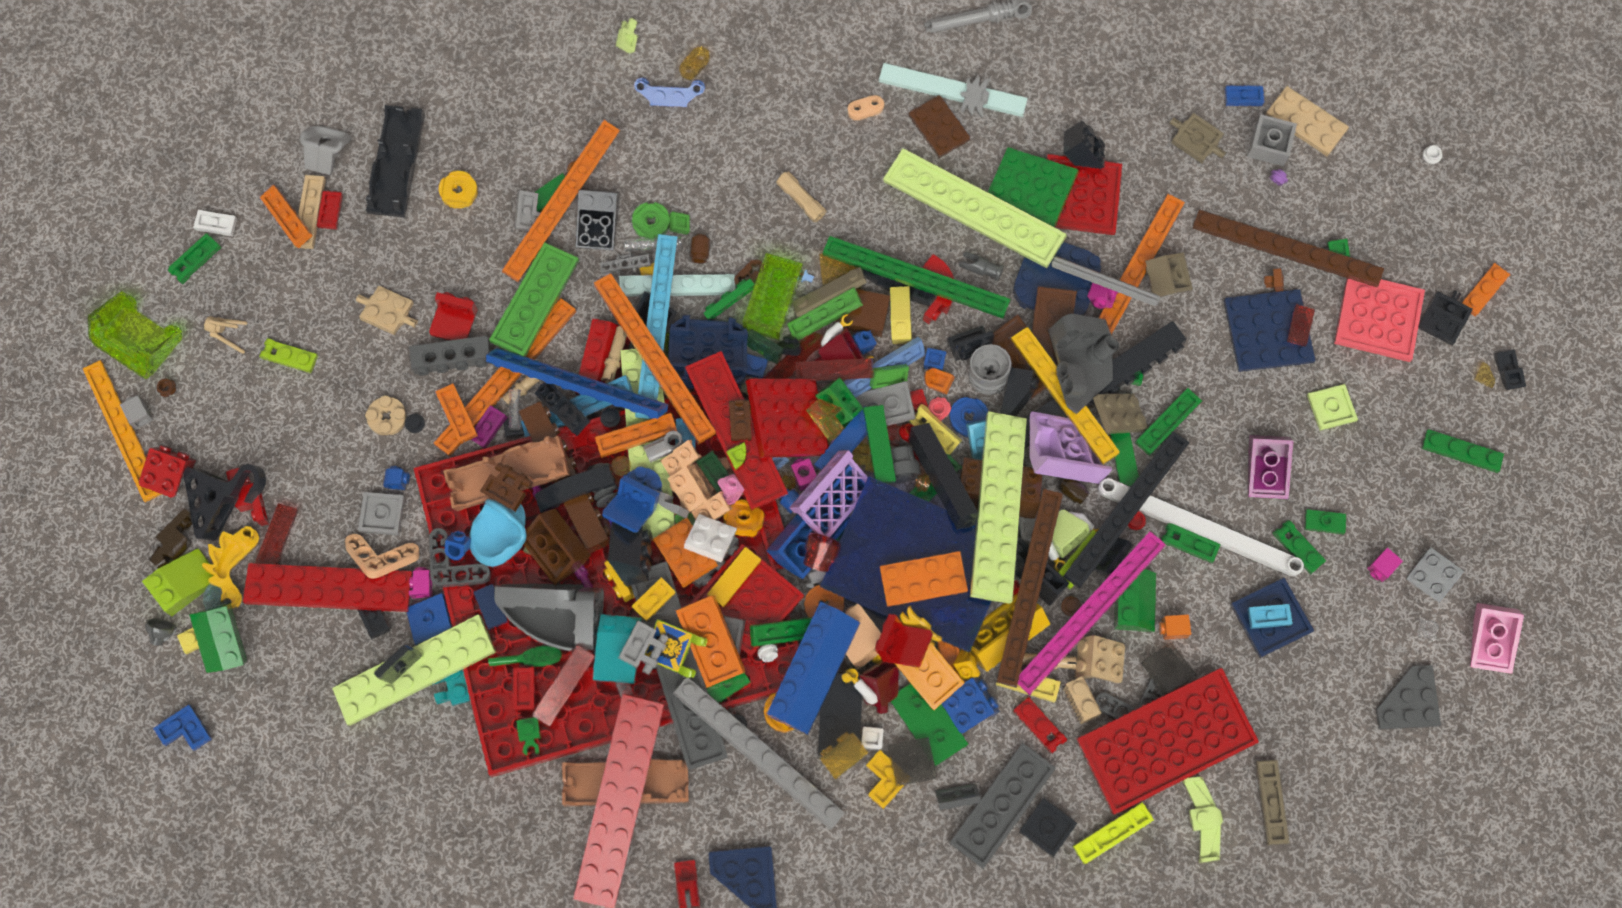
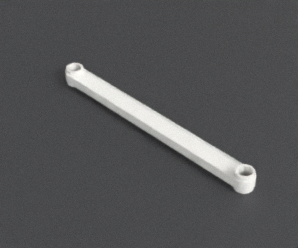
[1098,478,1304,576]

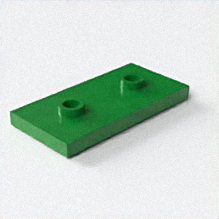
[891,684,968,767]

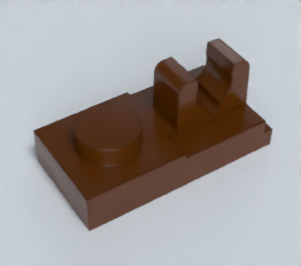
[729,399,752,441]

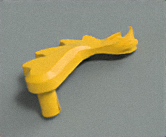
[202,526,259,609]

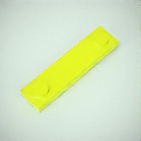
[1073,802,1154,865]

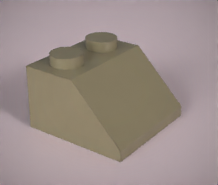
[1145,252,1193,297]

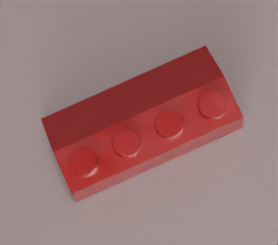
[575,318,630,405]

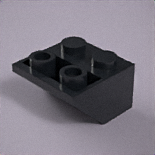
[1063,120,1105,169]

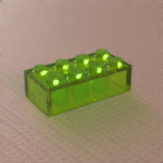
[742,253,803,341]

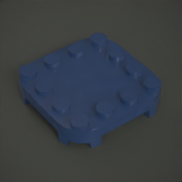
[1013,242,1101,316]
[668,315,748,389]

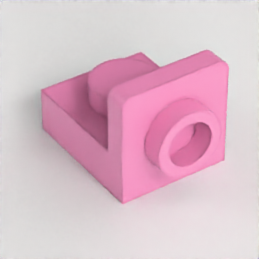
[717,474,744,505]

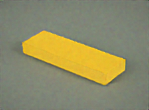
[707,547,761,608]

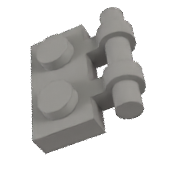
[618,621,669,675]

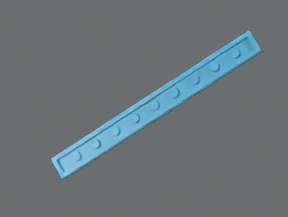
[635,234,677,419]

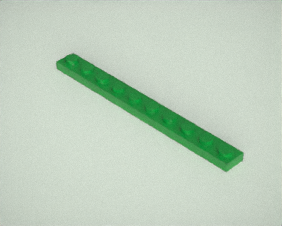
[823,236,1011,319]

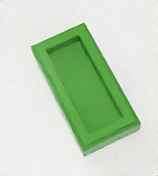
[869,364,909,389]

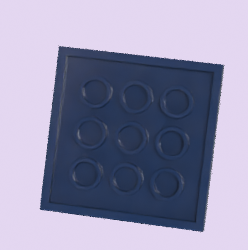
[1223,289,1316,372]

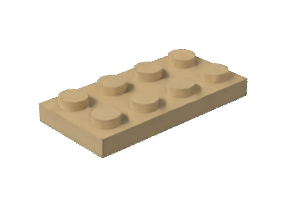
[1265,86,1349,156]

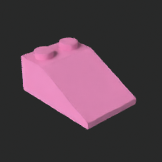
[1470,603,1524,674]

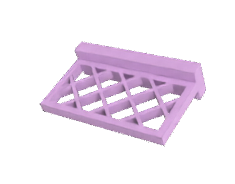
[789,450,874,542]

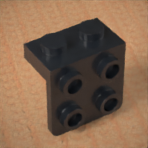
[947,326,994,361]

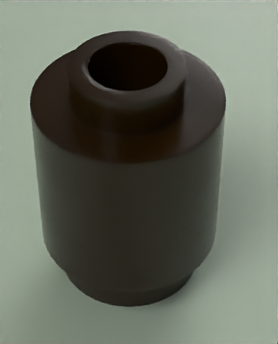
[1060,478,1090,505]

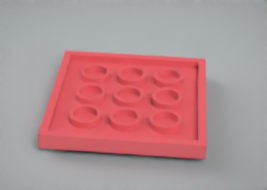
[1334,278,1425,362]

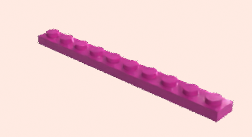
[1018,532,1166,696]

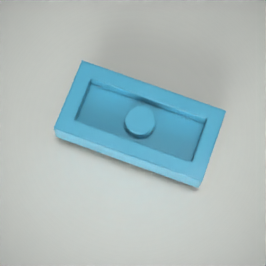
[966,420,986,460]
[1247,604,1293,629]

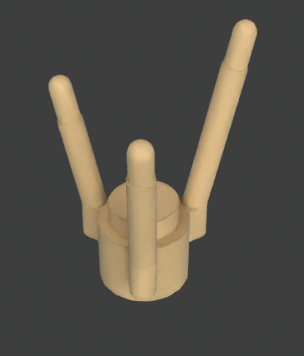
[204,316,247,354]

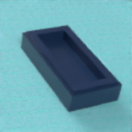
[474,584,508,630]

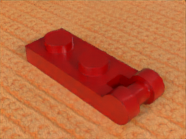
[1013,697,1067,754]

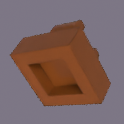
[1264,268,1284,292]

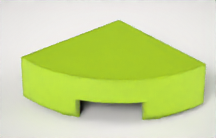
[726,443,746,470]

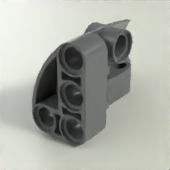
[1048,314,1119,414]

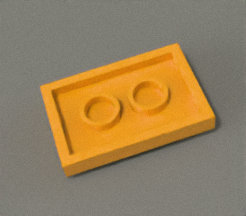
[895,642,964,710]

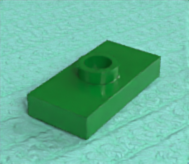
[1304,509,1346,535]
[706,673,750,704]

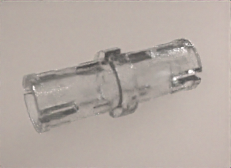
[507,389,523,430]

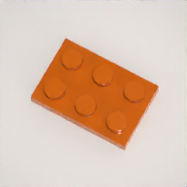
[653,518,718,588]

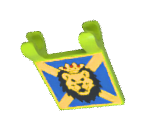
[644,619,708,678]

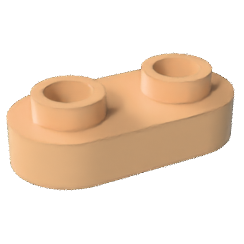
[848,95,884,120]

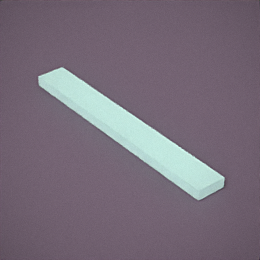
[879,63,1028,117]

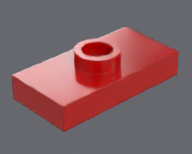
[317,191,343,230]

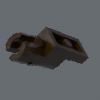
[148,508,192,569]

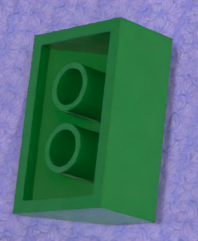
[1114,569,1156,632]
[189,603,247,673]

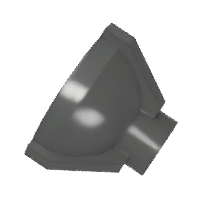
[145,618,177,646]

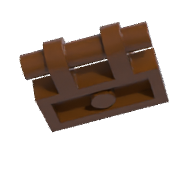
[480,463,533,512]

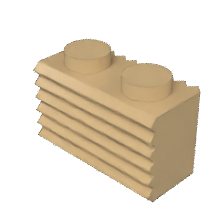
[1063,676,1101,724]

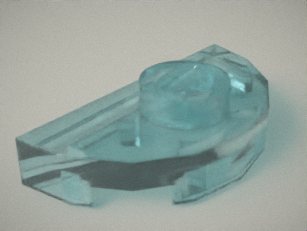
[203,581,238,610]

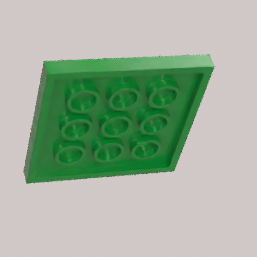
[988,147,1078,228]

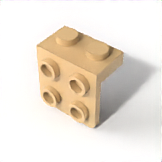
[1075,635,1125,683]

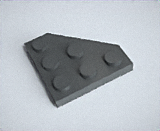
[1376,665,1441,730]

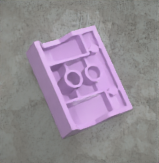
[1030,412,1112,484]

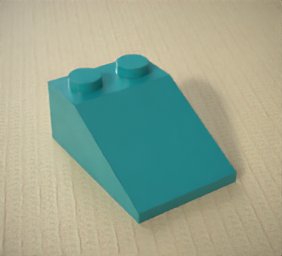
[593,614,642,684]

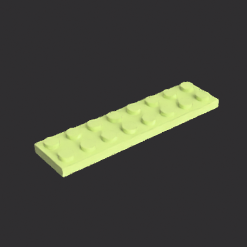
[332,615,496,726]

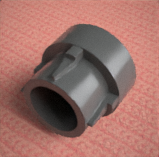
[891,446,921,483]

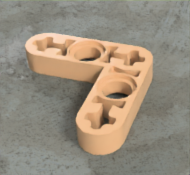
[345,534,419,578]

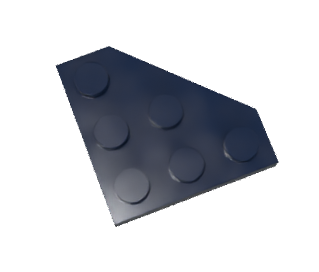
[709,846,777,908]

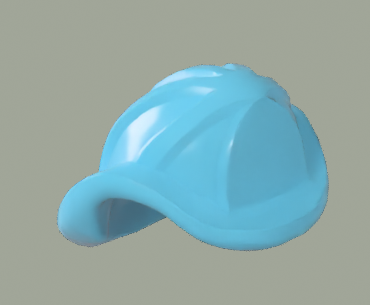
[469,499,526,567]

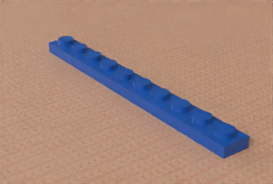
[486,348,668,419]

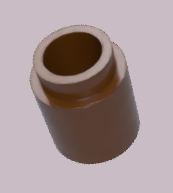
[690,234,710,264]

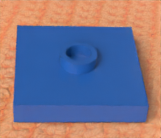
[407,593,452,646]

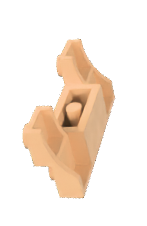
[661,440,732,520]

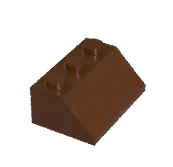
[523,509,591,585]

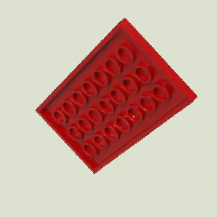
[1076,668,1259,815]

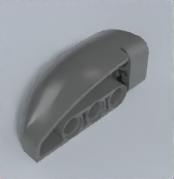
[495,584,604,651]

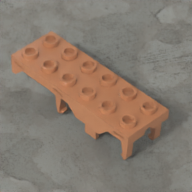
[443,436,570,511]
[562,760,689,807]

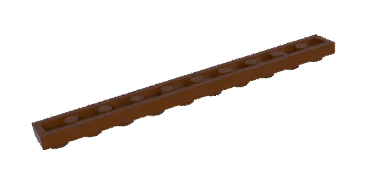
[1193,210,1384,288]
[996,489,1063,688]

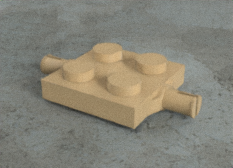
[356,286,418,335]

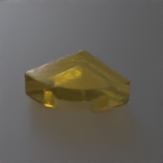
[1474,362,1495,388]

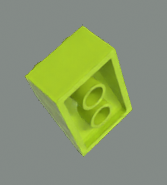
[142,549,213,617]

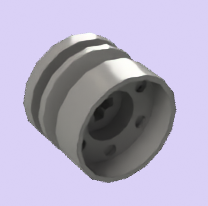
[969,344,1011,395]

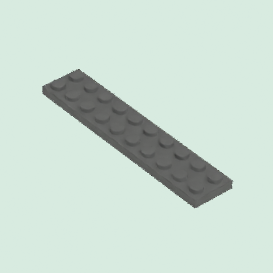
[631,561,728,771]

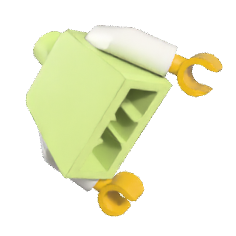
[1048,510,1099,572]

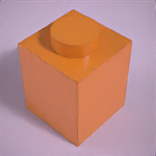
[1159,615,1191,640]

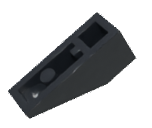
[1000,367,1039,416]

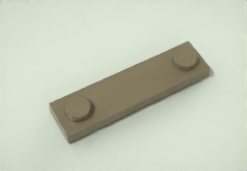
[792,267,867,317]
[1255,760,1289,845]

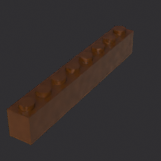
[518,401,610,553]

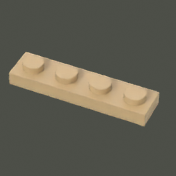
[293,175,326,249]

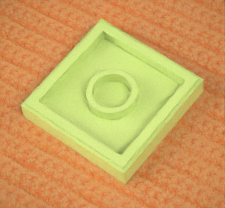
[1307,384,1358,431]

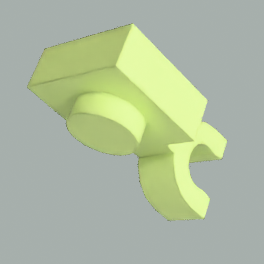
[616,18,638,53]

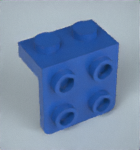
[602,475,660,532]
[942,677,1000,733]

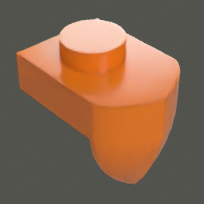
[924,368,955,395]

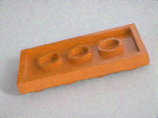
[880,551,968,607]
[676,595,746,688]

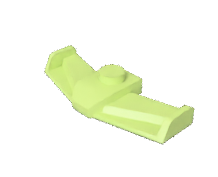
[1183,777,1223,863]

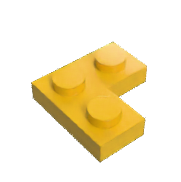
[866,750,911,809]

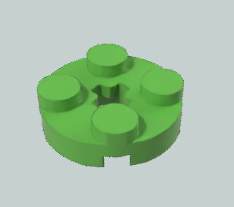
[632,203,670,241]

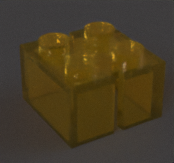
[819,732,869,779]

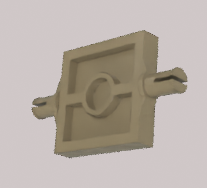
[1169,113,1227,164]

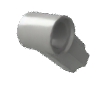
[643,431,684,463]

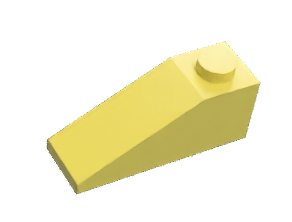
[890,286,912,344]

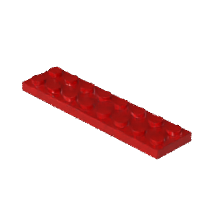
[685,351,788,511]
[243,563,413,612]

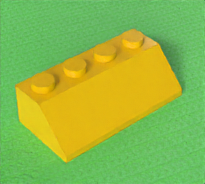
[958,593,1050,672]

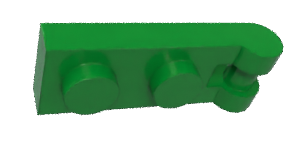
[168,233,221,284]
[1273,520,1326,575]
[1161,523,1221,564]

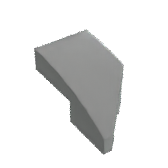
[653,489,689,519]

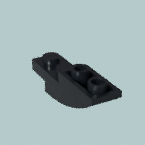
[534,382,590,436]

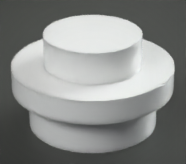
[1423,145,1442,164]
[757,644,778,662]

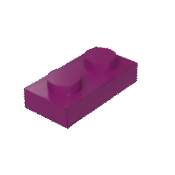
[471,405,508,449]

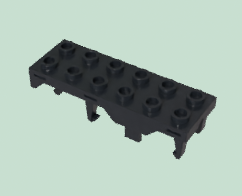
[366,105,425,218]

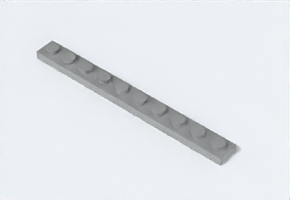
[673,677,845,830]

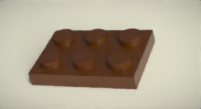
[908,95,971,158]

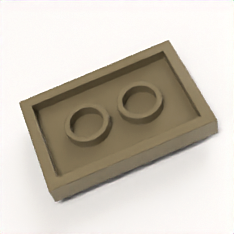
[1093,393,1148,434]

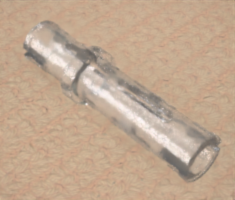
[624,236,682,252]

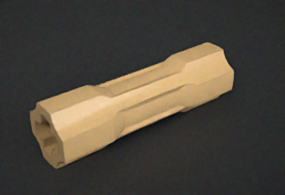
[776,171,826,222]

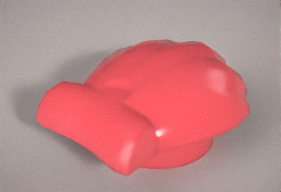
[928,397,951,421]

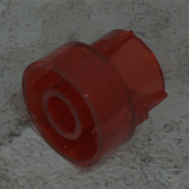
[803,533,841,572]

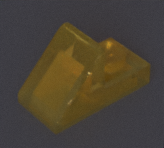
[806,399,845,442]

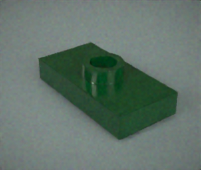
[696,451,729,493]

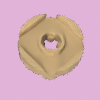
[365,396,406,436]

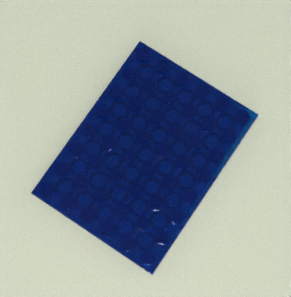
[820,476,1018,653]

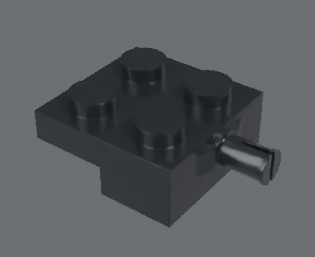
[1418,291,1473,346]

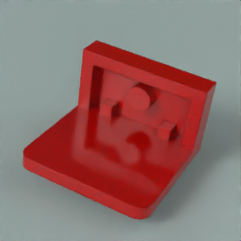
[429,292,478,341]
[138,445,196,497]
[875,614,933,668]

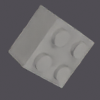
[1247,114,1297,166]

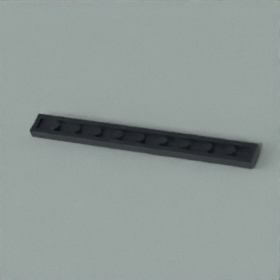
[1063,431,1190,589]

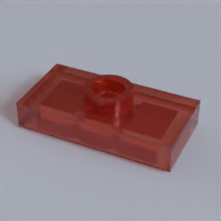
[1287,304,1315,346]

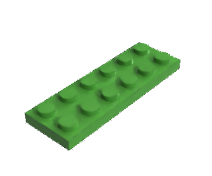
[489,242,579,357]

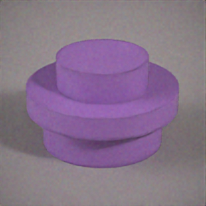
[1270,169,1288,186]

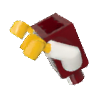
[815,314,875,376]
[842,655,899,714]

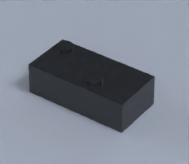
[818,674,862,761]

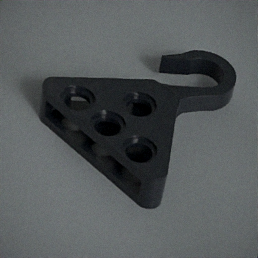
[183,464,266,541]

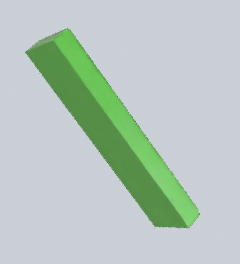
[787,287,863,341]

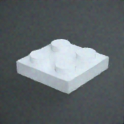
[684,514,737,563]

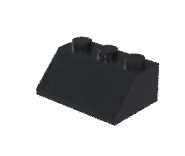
[608,521,653,587]

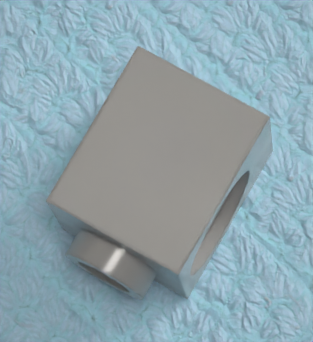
[120,395,154,430]

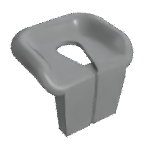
[300,126,351,175]

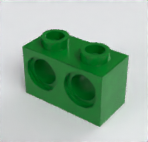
[815,377,863,426]

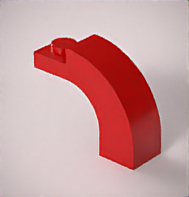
[922,254,954,324]

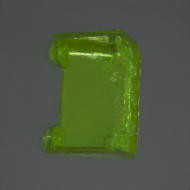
[88,291,182,379]

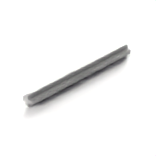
[1052,256,1160,306]

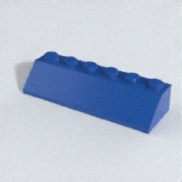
[766,464,875,579]
[767,602,860,735]

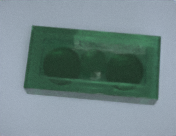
[747,329,783,364]

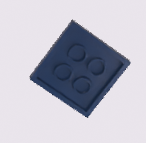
[1230,578,1314,658]

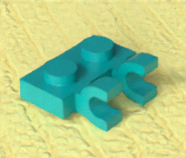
[432,669,470,706]

